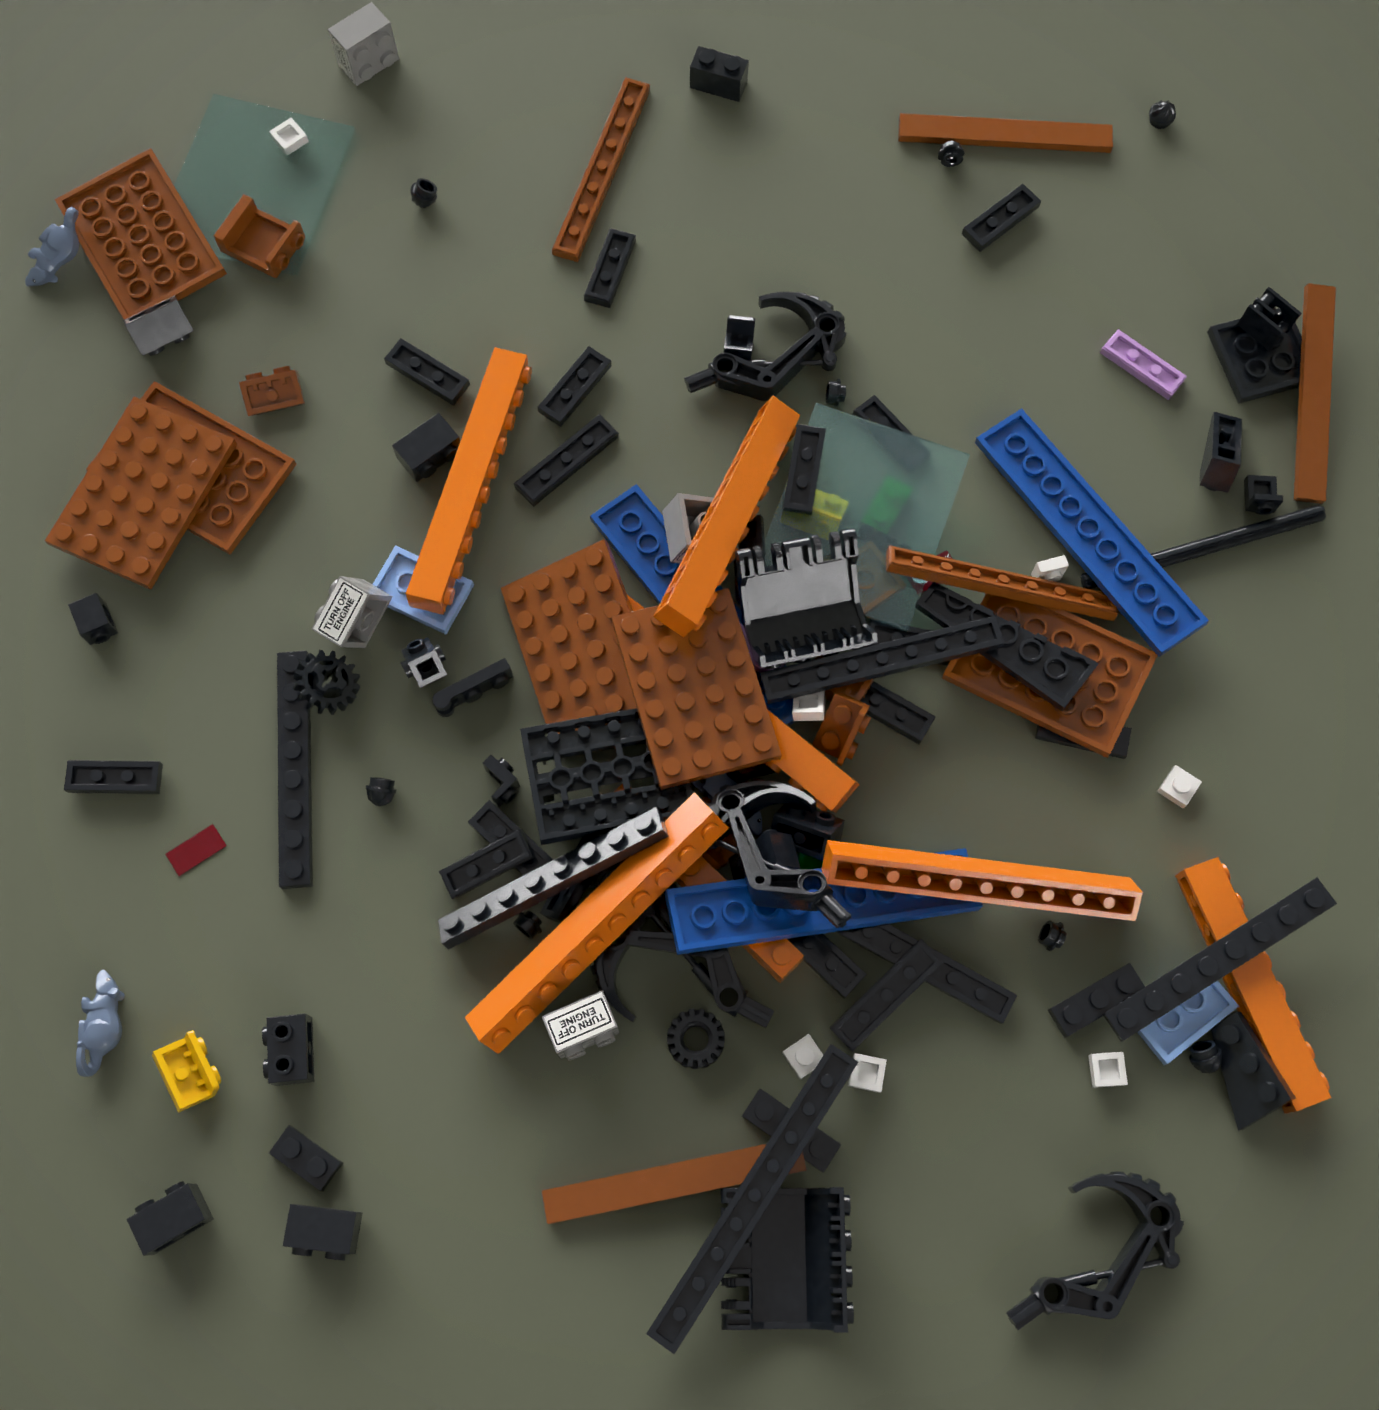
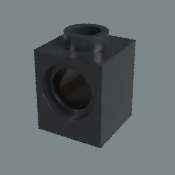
[68,593,118,645]

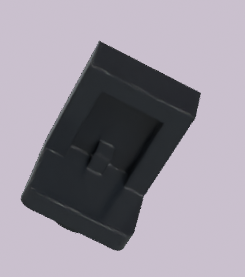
[724,315,755,360]
[1244,475,1283,515]
[483,755,520,807]

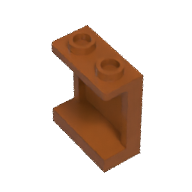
[213,194,305,278]

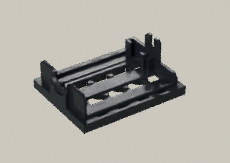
[520,708,693,845]

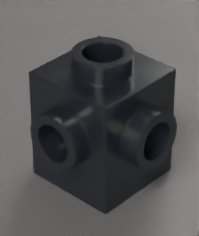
[400,637,447,688]

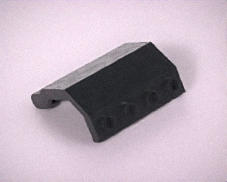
[735,528,878,669]
[721,1187,854,1333]

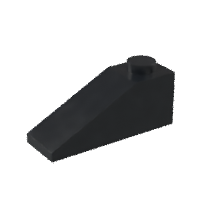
[1200,412,1242,493]

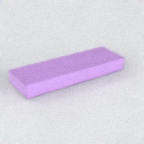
[1100,329,1187,400]

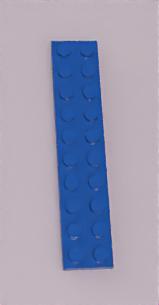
[975,408,1209,657]
[590,484,795,726]
[665,848,983,955]

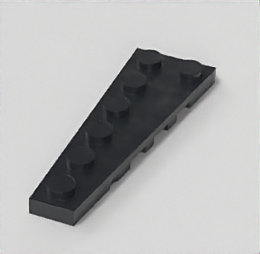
[915,582,1099,711]

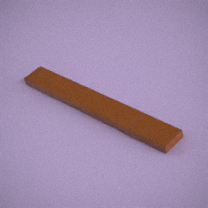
[552,77,650,262]
[898,113,1113,153]
[1294,283,1336,504]
[886,546,1118,621]
[542,1144,806,1224]

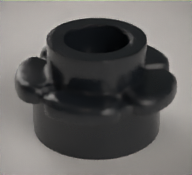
[938,141,965,167]
[826,379,846,407]
[513,910,542,939]
[1038,920,1067,951]

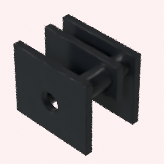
[1237,287,1302,351]

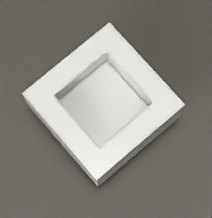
[269,118,309,156]
[1031,555,1069,582]
[792,691,825,721]
[1157,765,1202,808]
[782,1034,823,1080]
[1088,1052,1128,1088]
[848,1053,887,1093]

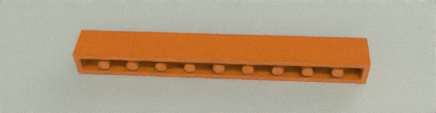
[405,347,532,615]
[653,395,800,637]
[627,595,860,813]
[465,792,729,1054]
[821,840,1143,921]

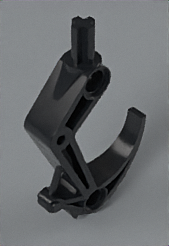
[684,292,847,402]
[707,779,851,928]
[591,903,774,1028]
[1006,1171,1184,1330]

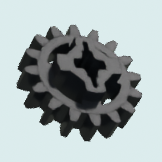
[293,650,360,715]

